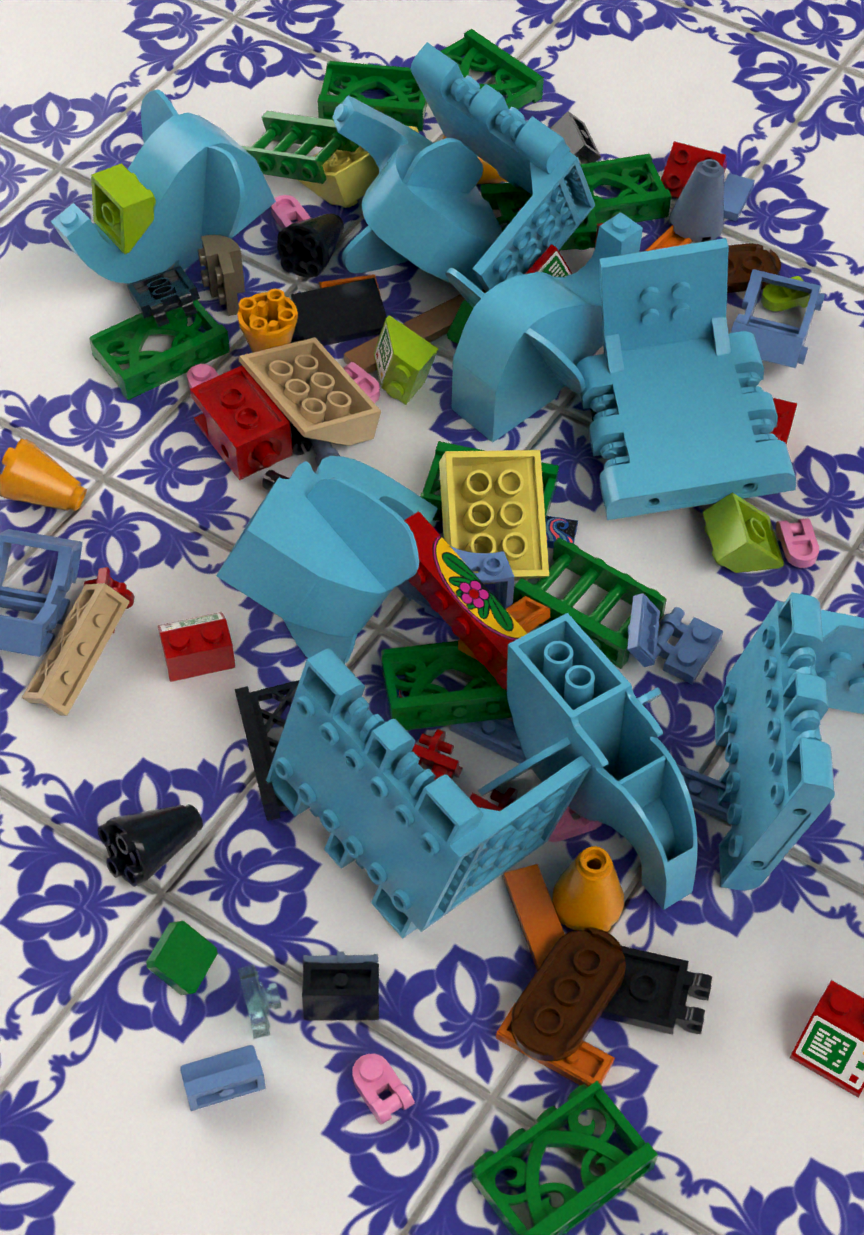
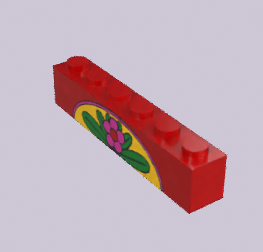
[404,511,527,691]

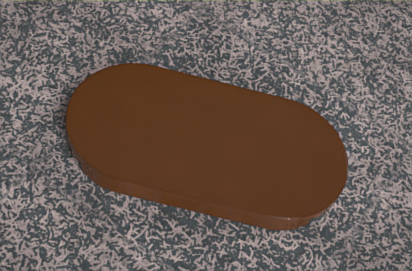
[727,243,781,293]
[511,928,626,1061]

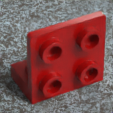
[661,141,727,199]

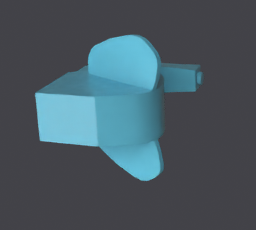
[51,89,276,284]
[332,95,502,291]
[445,212,643,442]
[216,456,438,664]
[478,613,698,910]

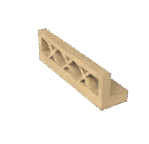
[22,583,130,716]

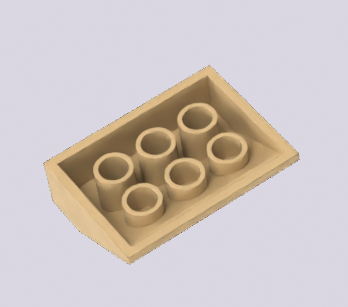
[239,337,381,446]

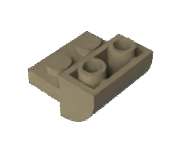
[198,235,245,316]

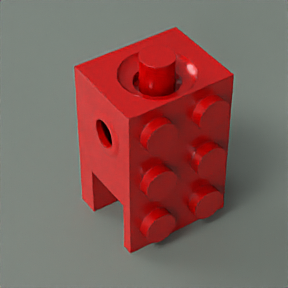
[190,365,293,480]

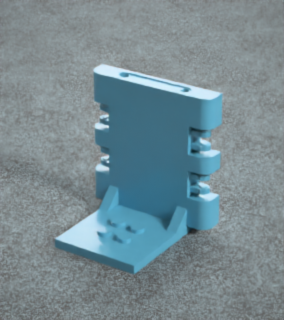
[411,42,595,292]
[576,238,796,520]
[714,592,864,890]
[266,649,591,938]

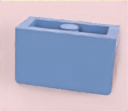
[180,1045,266,1111]

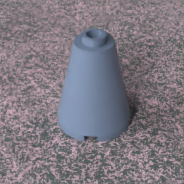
[668,159,724,241]

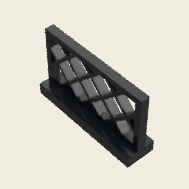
[235,680,300,821]

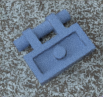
[656,607,723,684]

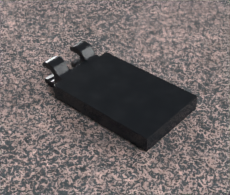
[127,266,200,328]
[291,278,387,346]
[600,946,712,1035]

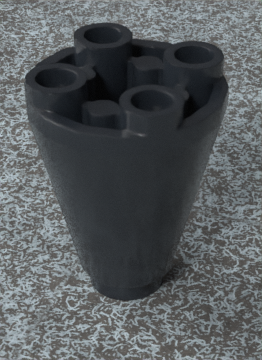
[277,213,344,278]
[97,804,203,887]

